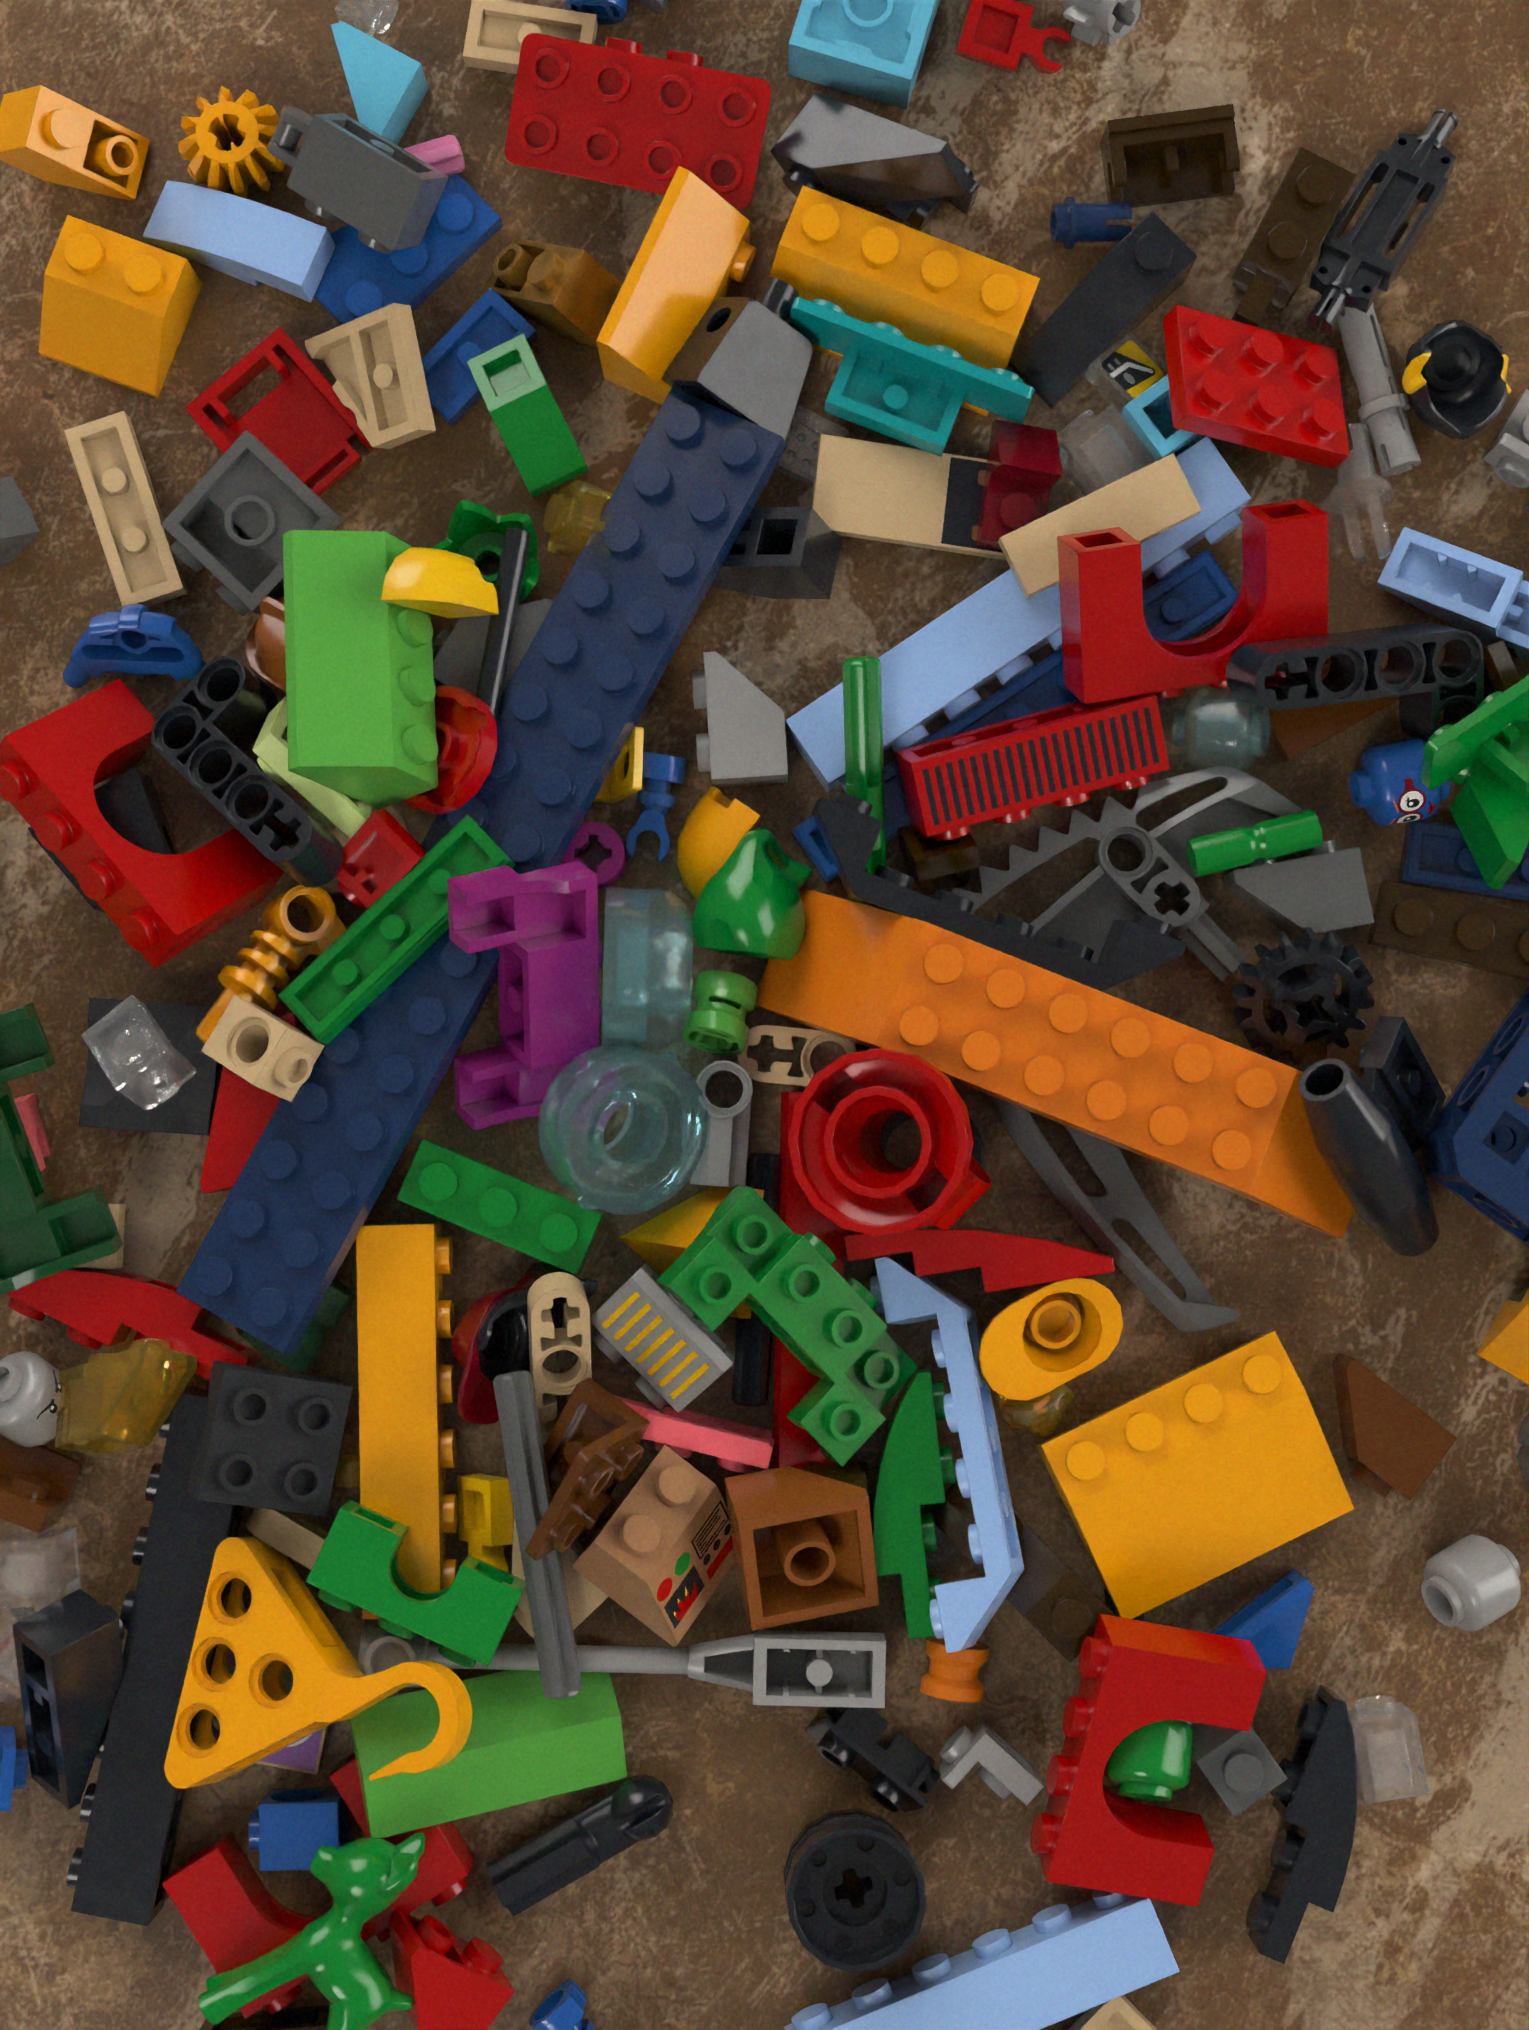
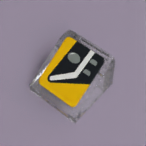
[1085,332,1168,414]

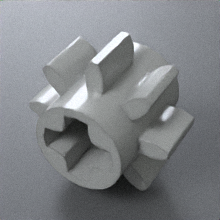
[1063,0,1141,46]

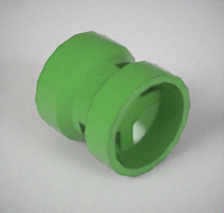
[683,970,758,1056]

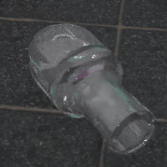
[1328,423,1394,563]

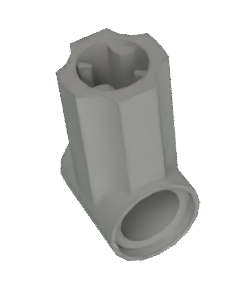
[690,1060,753,1187]

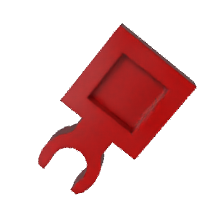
[953,0,1071,74]

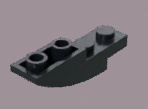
[1246,1685,1357,1964]

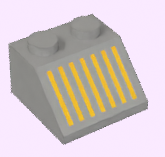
[590,1262,735,1413]

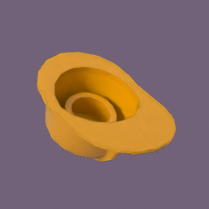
[978,1277,1123,1401]

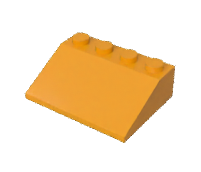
[1036,1331,1354,1619]

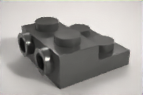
[161,430,344,616]

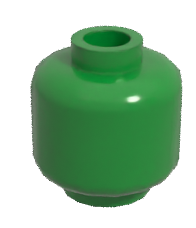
[1104,1720,1193,1801]

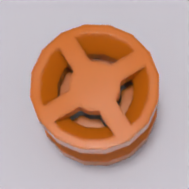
[919,1635,990,1703]

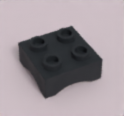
[79,998,223,1136]
[187,1360,353,1517]

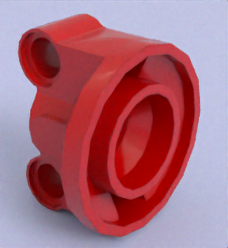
[788,1048,993,1237]

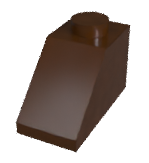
[1332,1353,1457,1500]

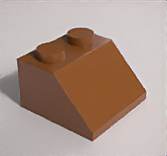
[724,1466,879,1631]

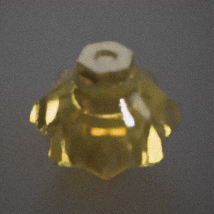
[994,1383,1074,1438]

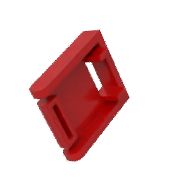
[184,326,376,497]

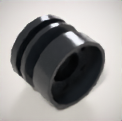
[783,1808,927,1972]

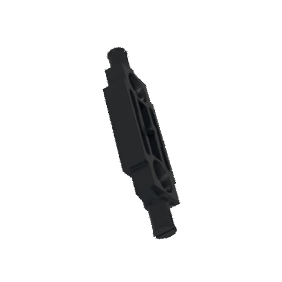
[1307,109,1458,334]

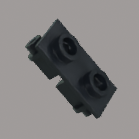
[806,1707,940,1813]

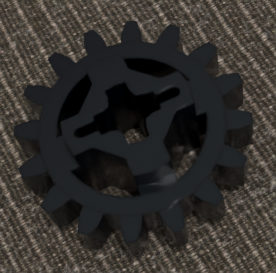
[1230,927,1375,1065]

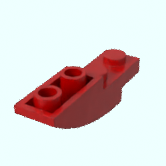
[5,1268,261,1380]

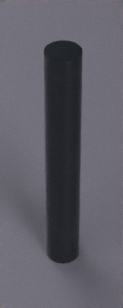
[476,528,531,723]

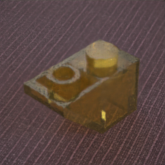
[55,1338,197,1459]

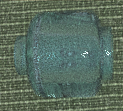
[1173,688,1271,771]

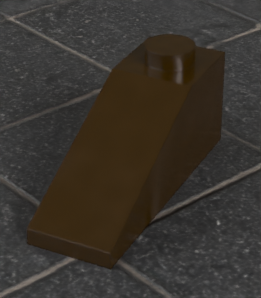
[925,1480,1116,1663]

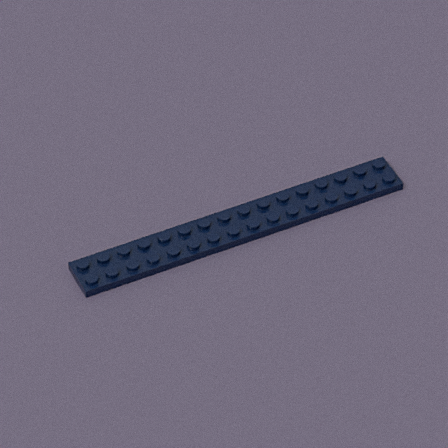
[176,388,787,1355]

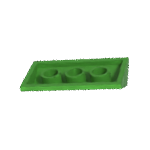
[349,1670,627,1838]

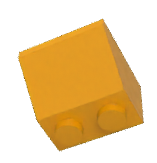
[38,215,203,399]

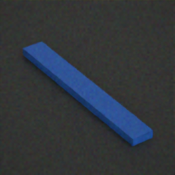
[791,549,1239,885]

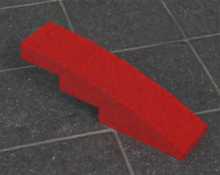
[844,1227,1116,1292]

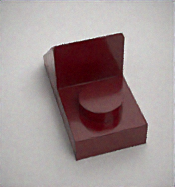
[975,419,1062,549]

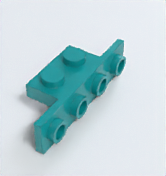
[789,297,1035,457]

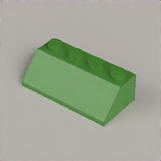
[283,530,438,809]

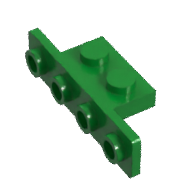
[1421,673,1529,799]

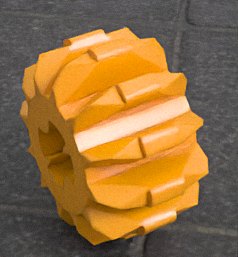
[178,86,286,199]

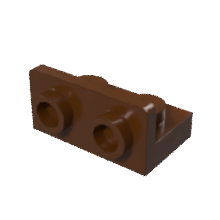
[0,1434,82,1533]

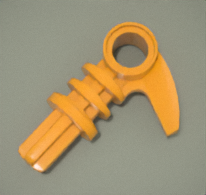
[196,884,347,1044]

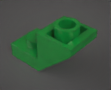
[467,333,589,498]

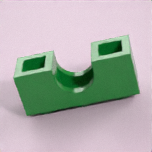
[397,1139,606,1275]
[306,1500,526,1668]

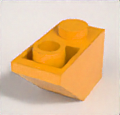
[0,85,150,201]

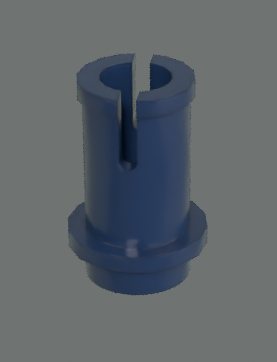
[1050,197,1132,249]

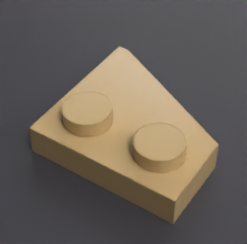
[305,303,436,449]

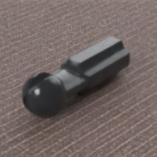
[486,1775,673,1917]

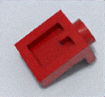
[335,809,428,909]

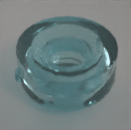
[602,887,693,1050]
[537,1044,708,1215]

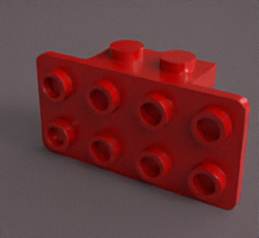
[504,33,772,210]

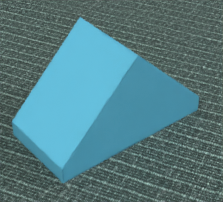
[331,21,429,145]

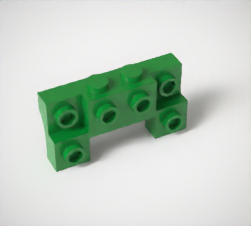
[656,1184,919,1467]

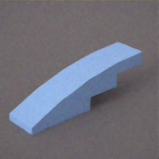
[1377,527,1529,662]

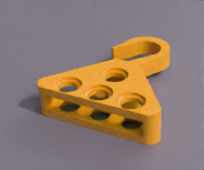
[164,1536,472,1789]

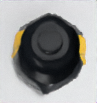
[1402,319,1512,440]

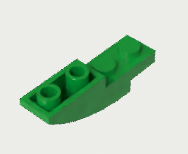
[871,1367,955,1639]

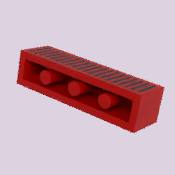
[895,693,1170,841]

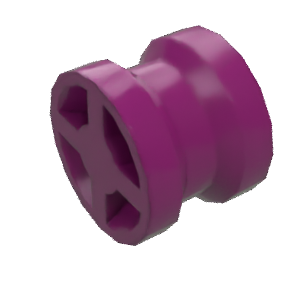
[562,822,627,890]

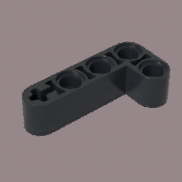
[1226,622,1484,742]
[151,656,344,888]

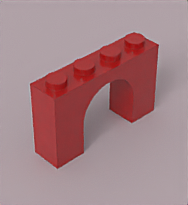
[1057,498,1328,708]
[0,679,284,969]
[1031,1614,1267,1907]
[162,1752,475,2019]

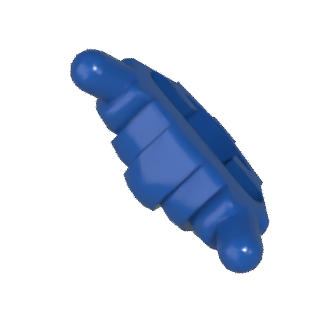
[63,604,207,688]

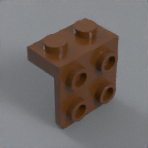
[525,1377,650,1561]

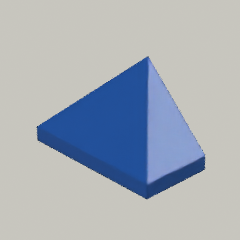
[1209,1568,1314,1669]

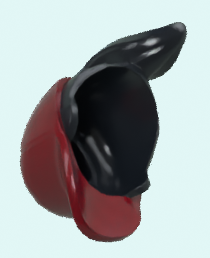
[451,1261,598,1425]

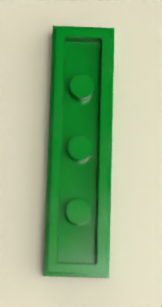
[278,814,516,1045]

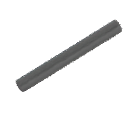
[493,1370,582,1699]

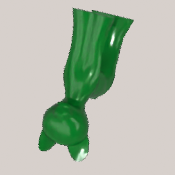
[198,1831,425,2030]

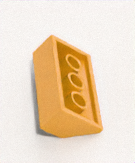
[769,185,1040,417]

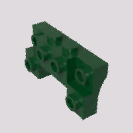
[0,1002,123,1295]

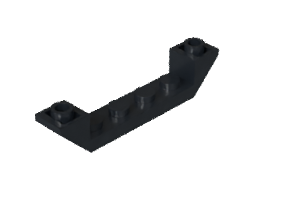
[812,791,1187,991]

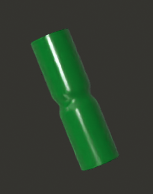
[1186,809,1322,877]

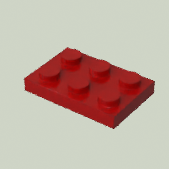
[1163,304,1350,469]

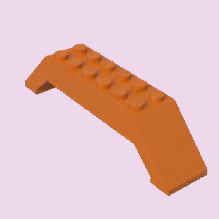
[755,887,1354,1239]

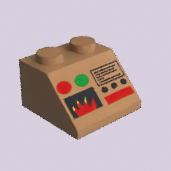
[571,1445,735,1647]

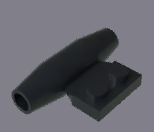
[1298,1016,1446,1257]

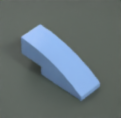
[142,180,336,303]

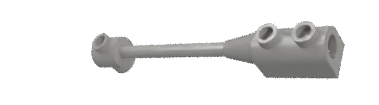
[359,1620,886,1708]

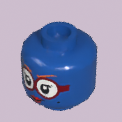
[1349,738,1450,826]

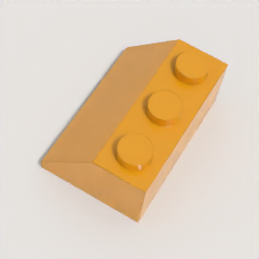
[596,166,756,405]

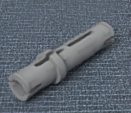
[1337,303,1421,476]

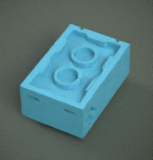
[788,0,941,110]

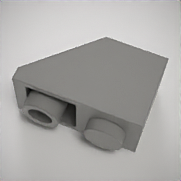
[692,651,788,788]

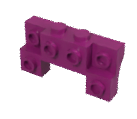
[447,861,604,1130]

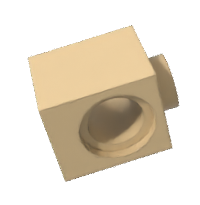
[201,994,325,1102]

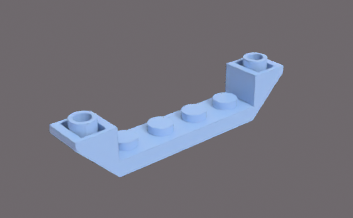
[870,1257,1024,1653]

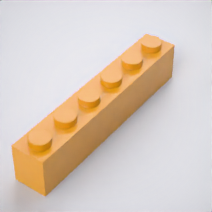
[356,1222,459,1619]

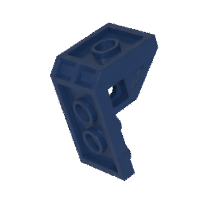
[1421,985,1529,1248]

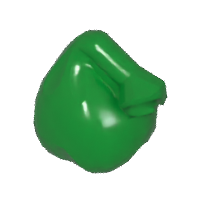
[692,828,812,960]

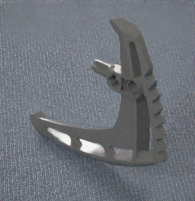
[951,764,1303,1332]

